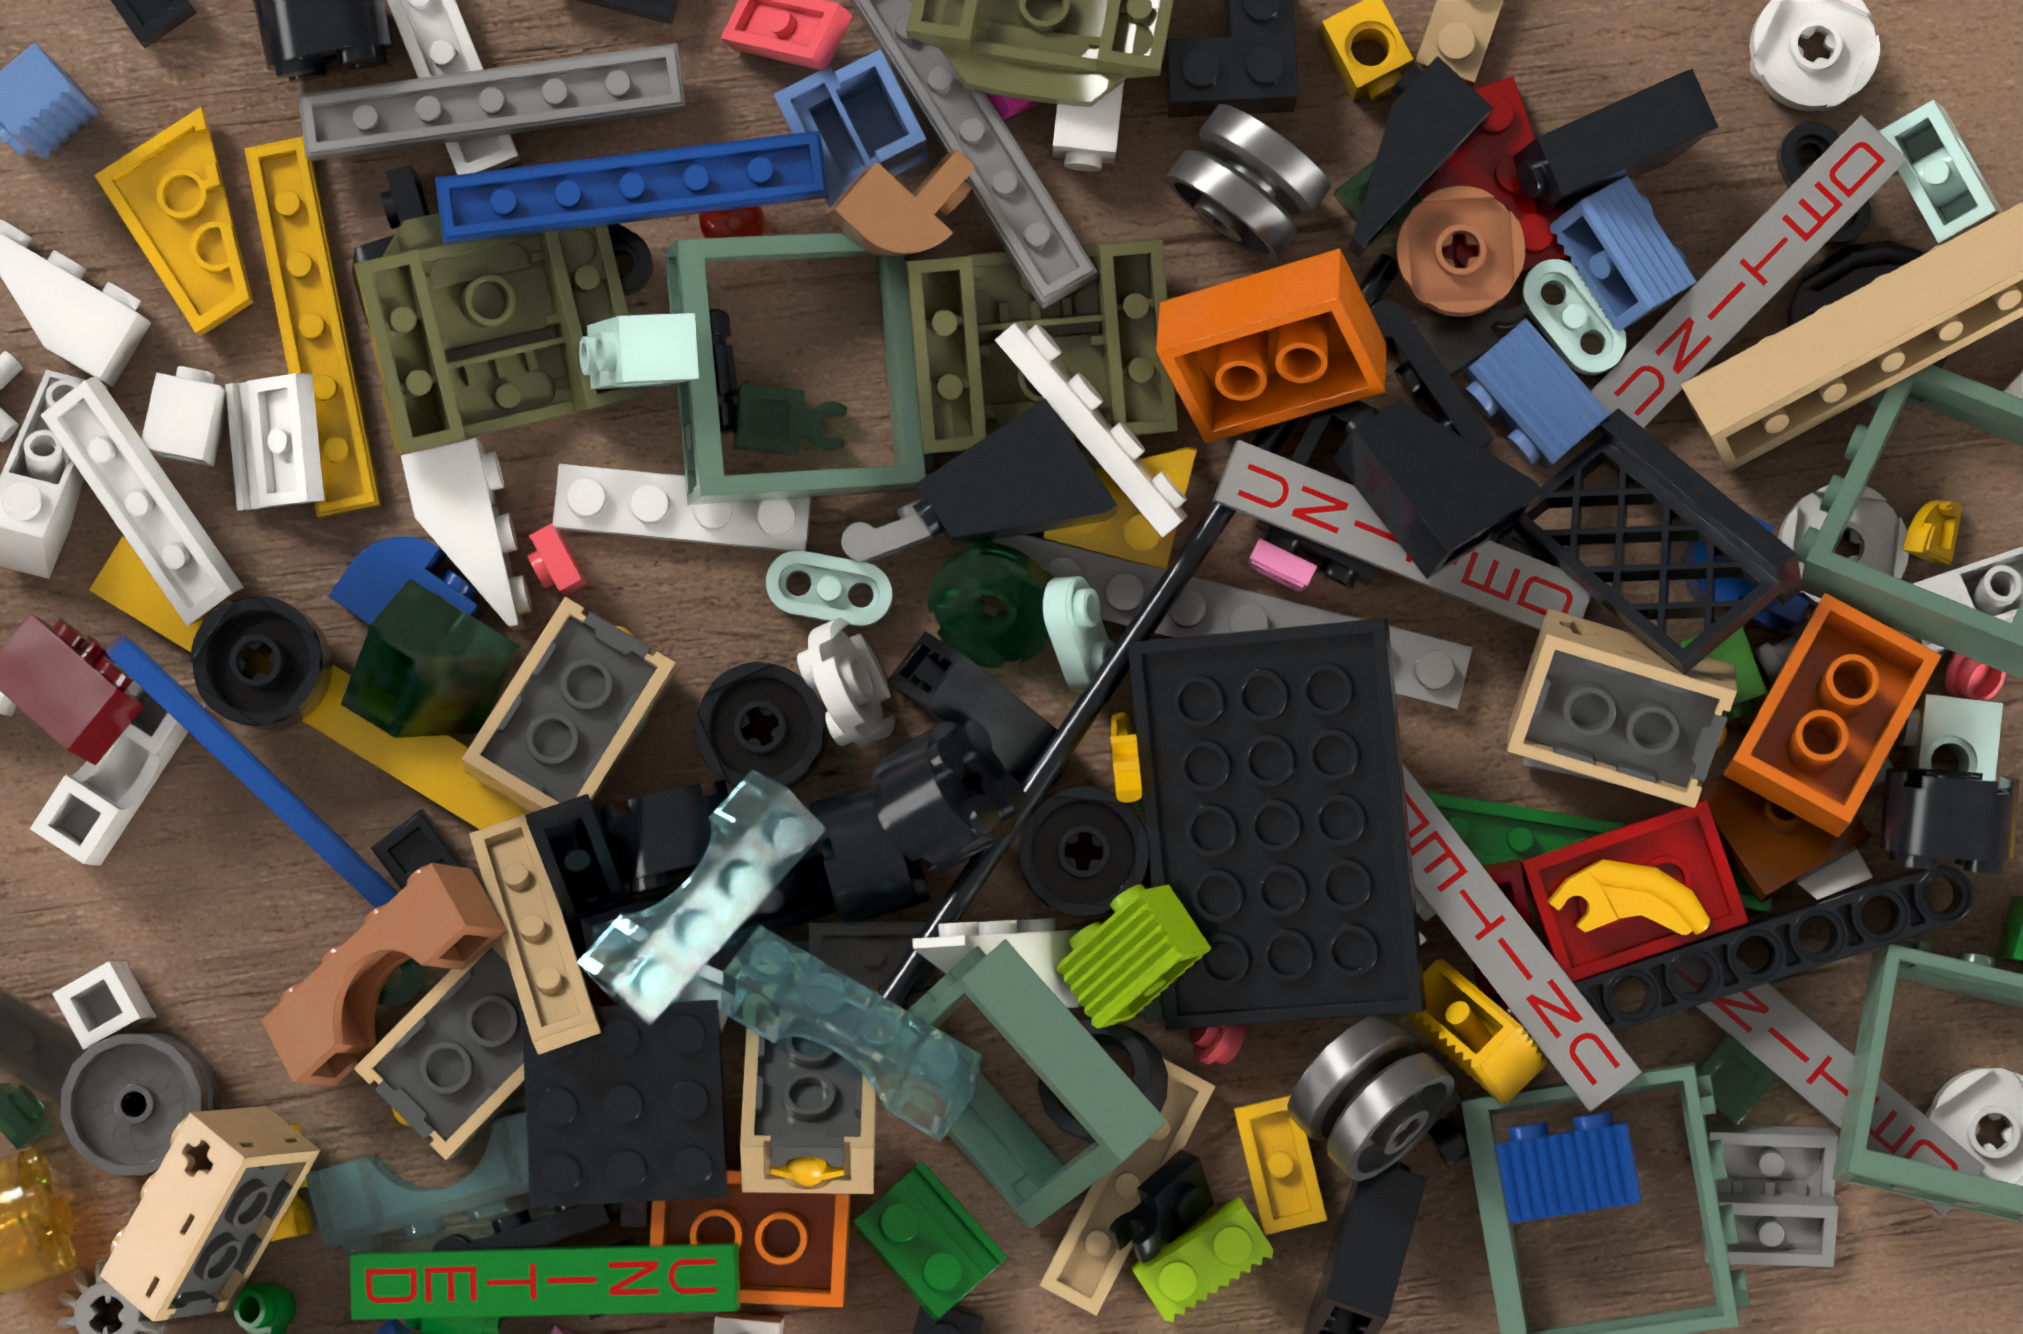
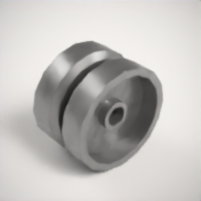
[1165,104,1331,261]
[1287,1014,1454,1181]
[60,1033,220,1176]

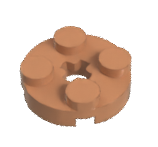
[1395,186,1525,317]

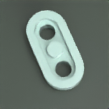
[1520,259,1626,376]
[766,550,893,628]
[1043,576,1115,693]

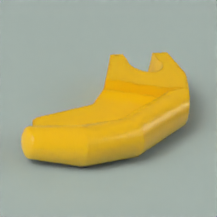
[1110,712,1142,803]
[1547,859,1710,935]

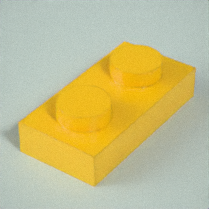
[1233,1094,1327,1235]

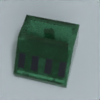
[341,579,520,738]

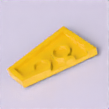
[94,107,254,337]

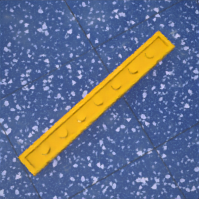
[89,536,531,830]

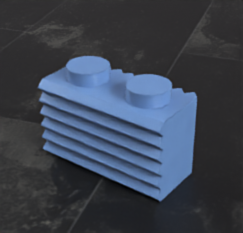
[0,42,99,159]
[1550,176,1697,331]
[1463,318,1610,470]

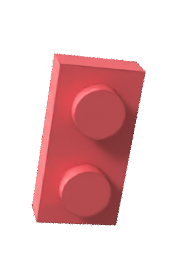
[720,0,853,71]

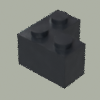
[1165,0,1298,118]

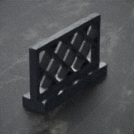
[1511,408,1803,675]

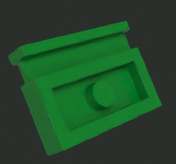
[850,1161,1008,1323]

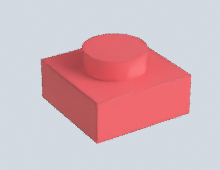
[527,523,589,597]

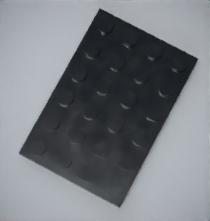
[1127,618,1426,1030]

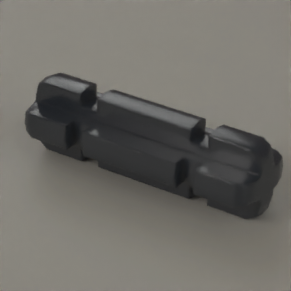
[709,309,742,434]

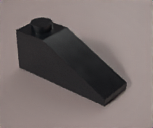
[1348,56,1494,258]
[525,794,633,967]

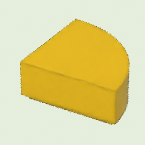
[1902,500,1963,565]

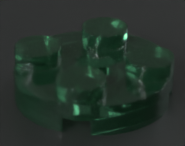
[928,540,1054,668]

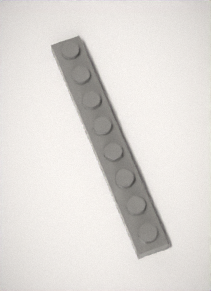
[962,535,1473,710]

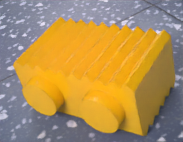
[1406,959,1547,1104]

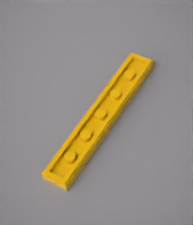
[244,136,383,520]

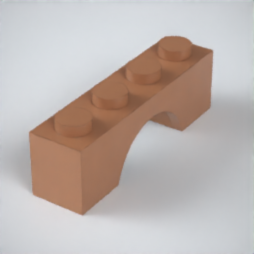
[261,863,506,1086]

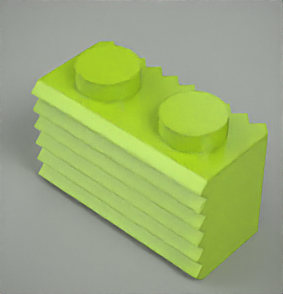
[1057,884,1211,1029]
[1131,1196,1274,1322]

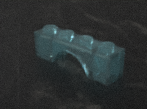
[577,770,827,1025]
[720,925,982,1142]
[305,1112,530,1256]

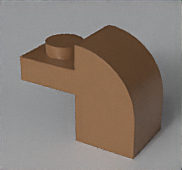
[824,149,976,257]

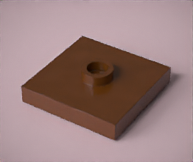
[1698,774,1871,903]

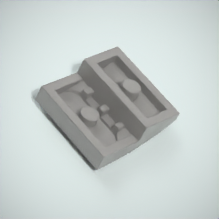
[1702,1124,1839,1267]

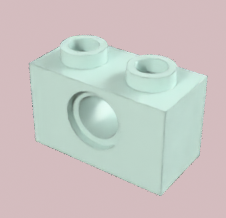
[1879,100,2003,244]
[579,313,699,390]
[1899,694,2003,781]

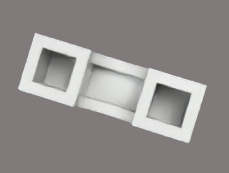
[30,681,206,866]

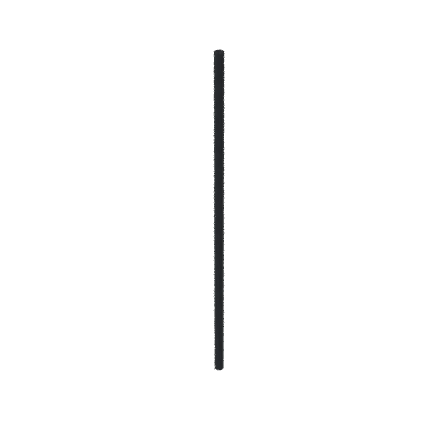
[847,254,1398,1055]

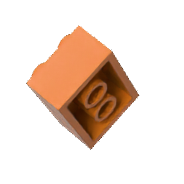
[1156,248,1386,444]
[1723,593,1942,838]
[650,1166,852,1308]

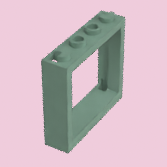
[665,232,933,505]
[1797,364,2023,678]
[877,939,1167,1229]
[1832,940,2023,1224]
[1461,1062,1750,1334]

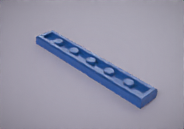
[435,130,829,245]
[105,634,399,908]

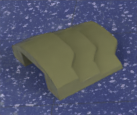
[906,0,1174,107]
[354,213,649,455]
[905,239,1178,468]

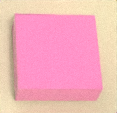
[1247,538,1317,593]

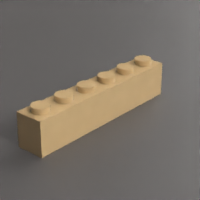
[1681,202,2023,472]

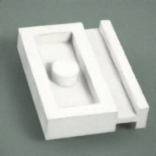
[225,373,324,511]

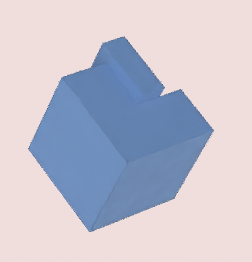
[773,49,929,208]

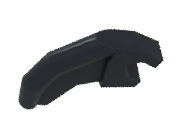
[1788,240,1924,327]

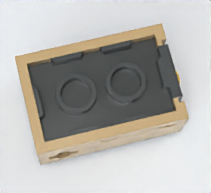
[462,597,676,813]
[1507,608,1737,808]
[354,937,525,1160]
[740,987,878,1194]
[99,1106,321,1322]

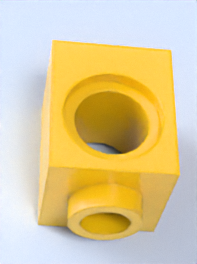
[1318,0,1414,101]

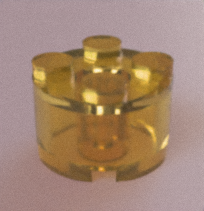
[0,1147,77,1296]

